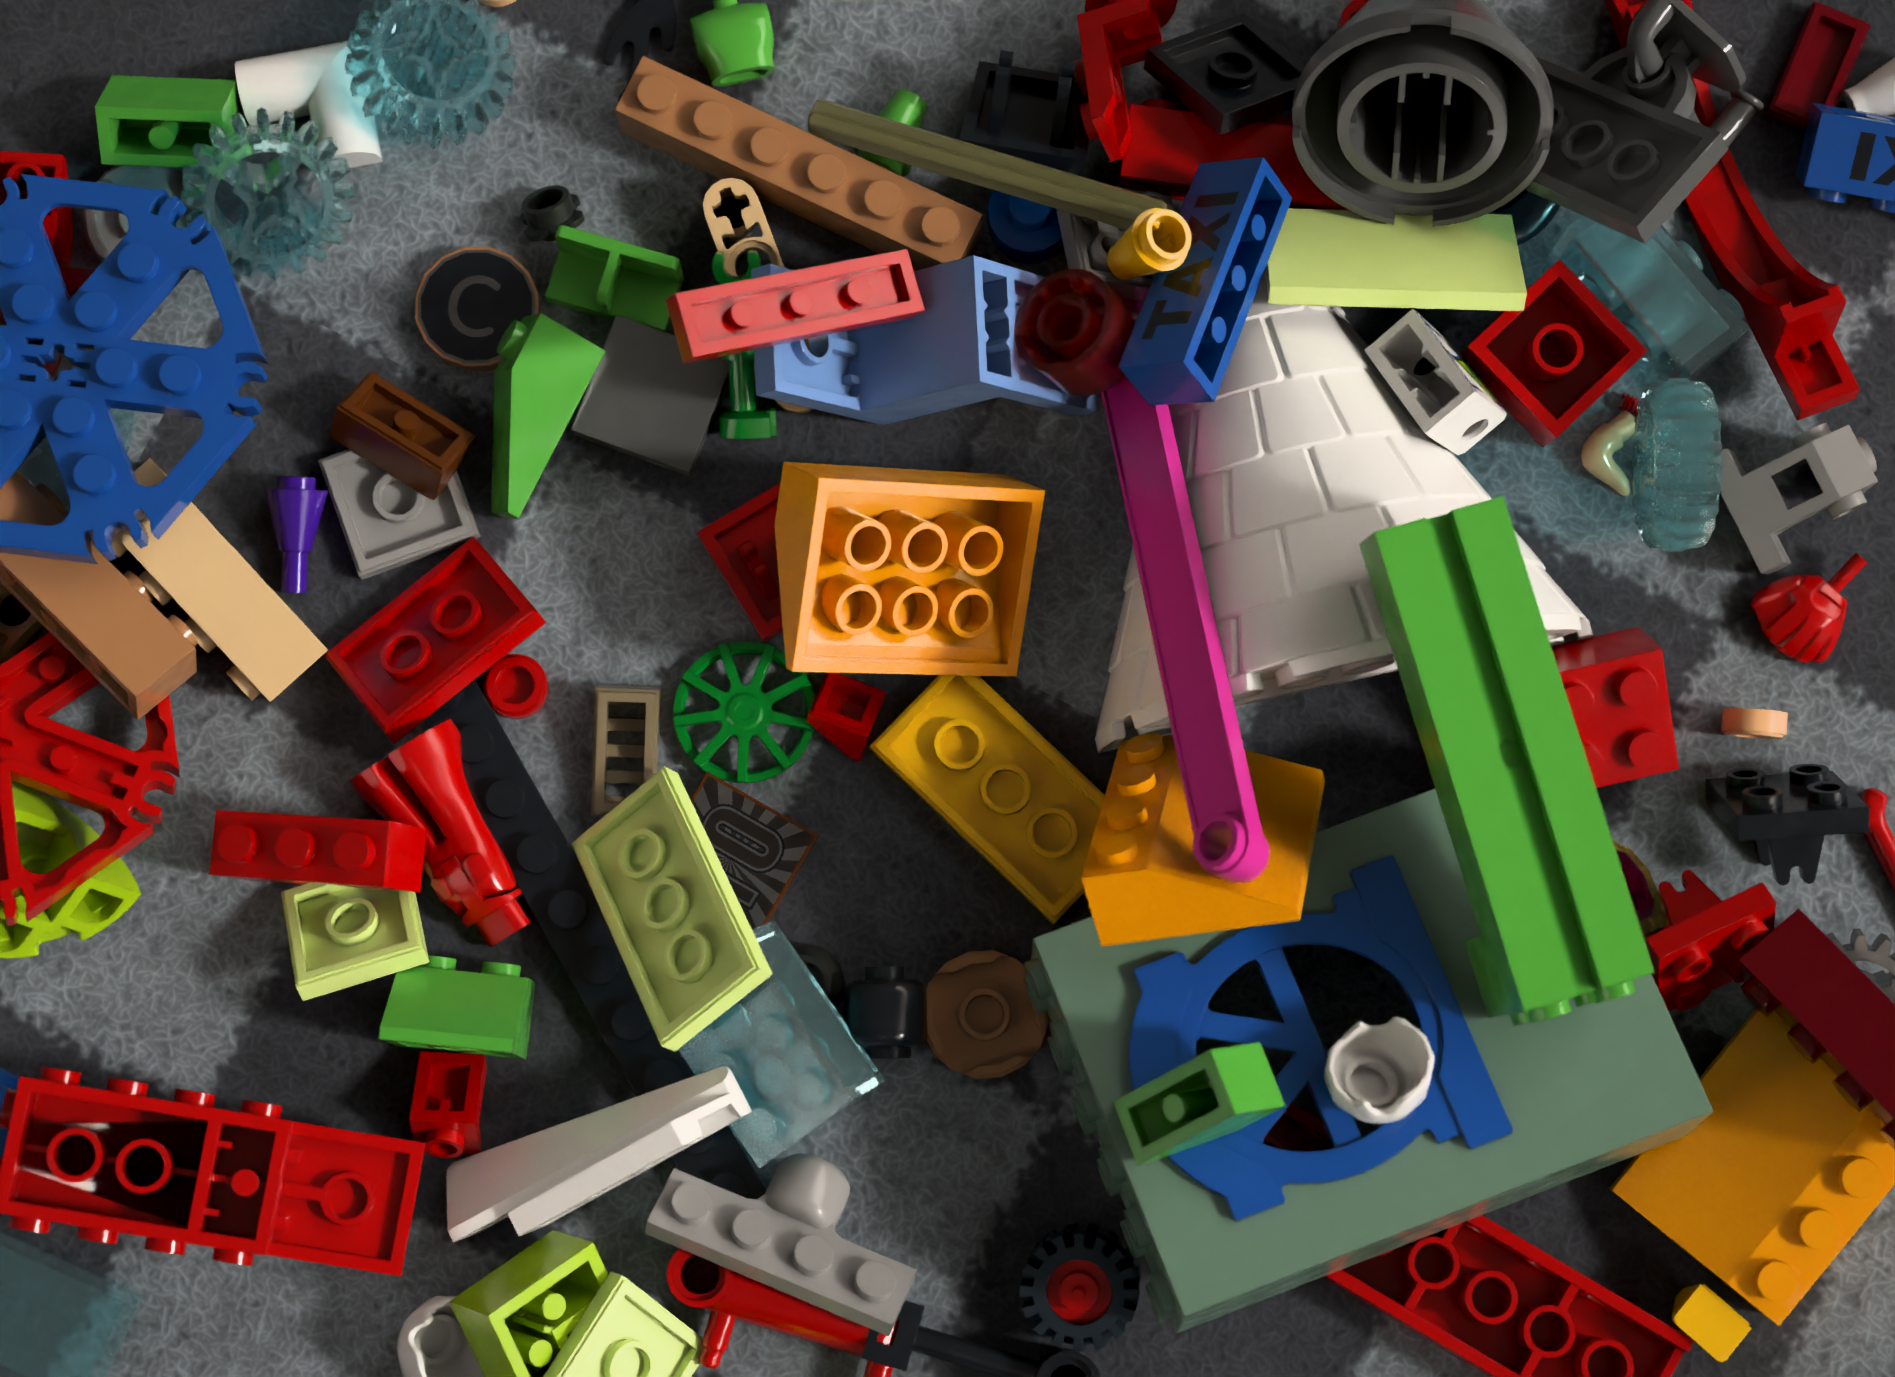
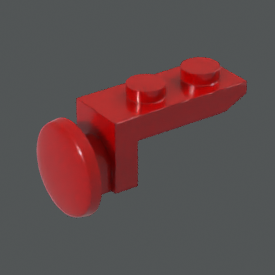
[1074,0,1177,162]

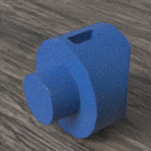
[987,190,1063,264]

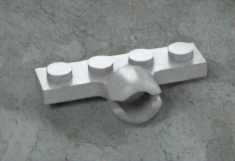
[645,1153,917,1336]

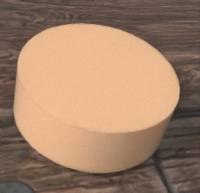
[1721,708,1788,739]

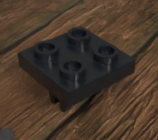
[959,50,1090,177]
[1706,764,1869,886]

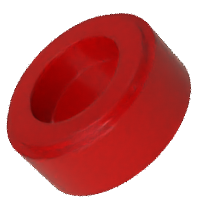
[483,654,549,719]

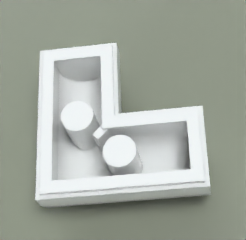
[235,39,383,173]

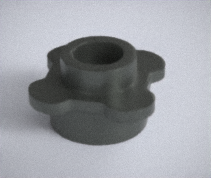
[520,185,585,242]

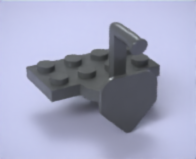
[1524,0,1764,244]

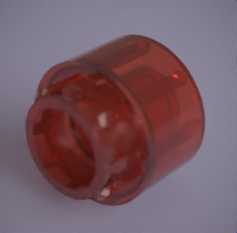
[1014,269,1138,396]

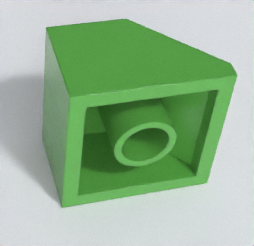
[379,955,535,1059]

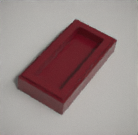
[1765,1,1871,131]

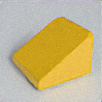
[1672,1284,1752,1363]

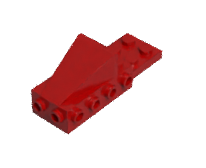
[0,1066,426,1276]

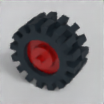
[1020,1223,1141,1352]

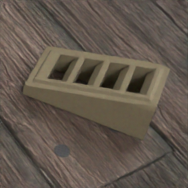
[591,683,661,816]

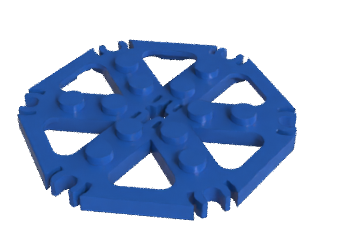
[0,174,269,564]

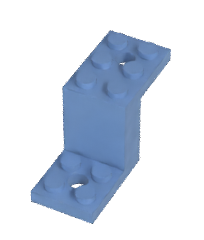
[751,255,1098,424]

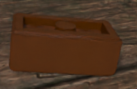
[330,371,476,500]

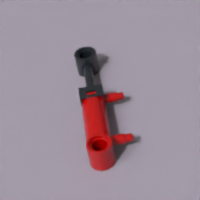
[666,1249,1100,1377]

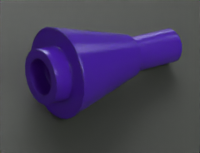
[264,476,328,593]

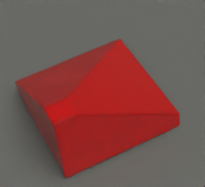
[806,672,887,762]

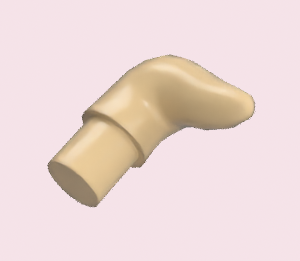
[1581,411,1640,496]

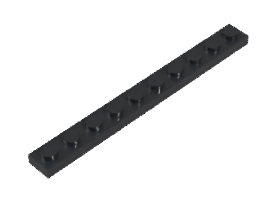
[424,680,766,1199]

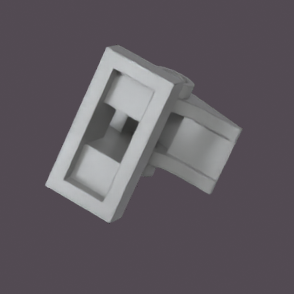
[1704,423,1878,575]

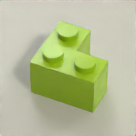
[449,1230,608,1377]

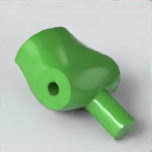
[690,0,775,87]

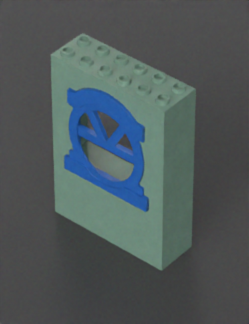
[1024,789,1713,1334]

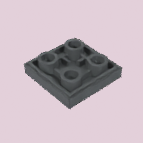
[571,315,729,477]

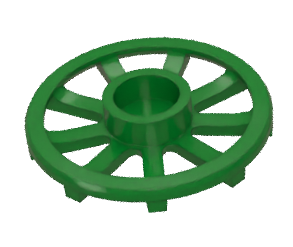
[673,641,815,784]

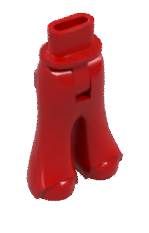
[349,718,531,948]

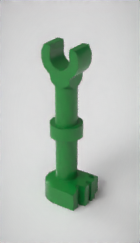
[712,250,777,439]

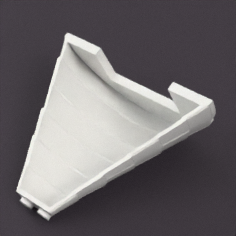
[1095,273,1593,753]

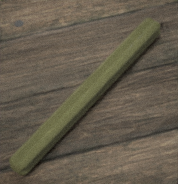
[807,99,1167,230]

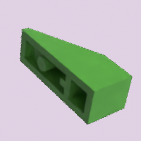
[491,313,606,519]

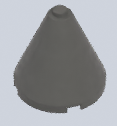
[1292,0,1554,227]

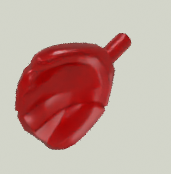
[1750,552,1868,663]

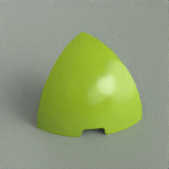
[0,780,142,959]

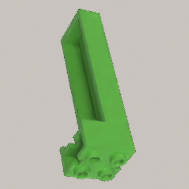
[1359,496,1655,1026]

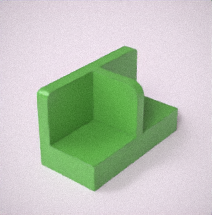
[545,225,684,333]

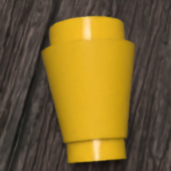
[1107,208,1191,280]

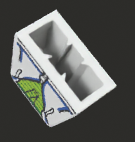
[1364,309,1507,455]

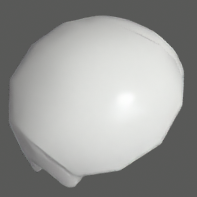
[1324,1016,1435,1124]
[397,1296,484,1377]

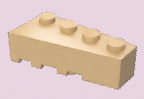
[111,458,328,702]

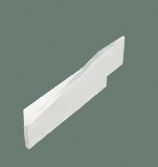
[446,1066,752,1243]

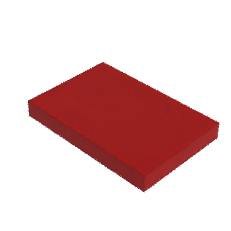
[324,536,546,744]

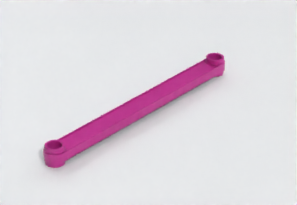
[1079,292,1270,883]

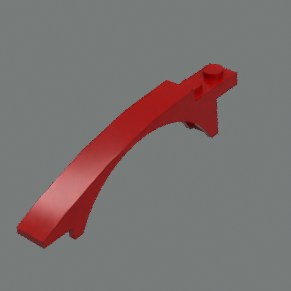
[1604,0,1860,421]

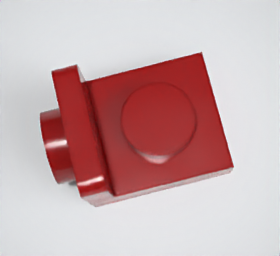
[409,1051,487,1158]

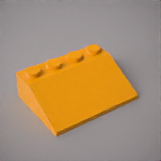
[775,462,1045,677]
[1081,733,1325,947]
[1609,1008,1895,1326]

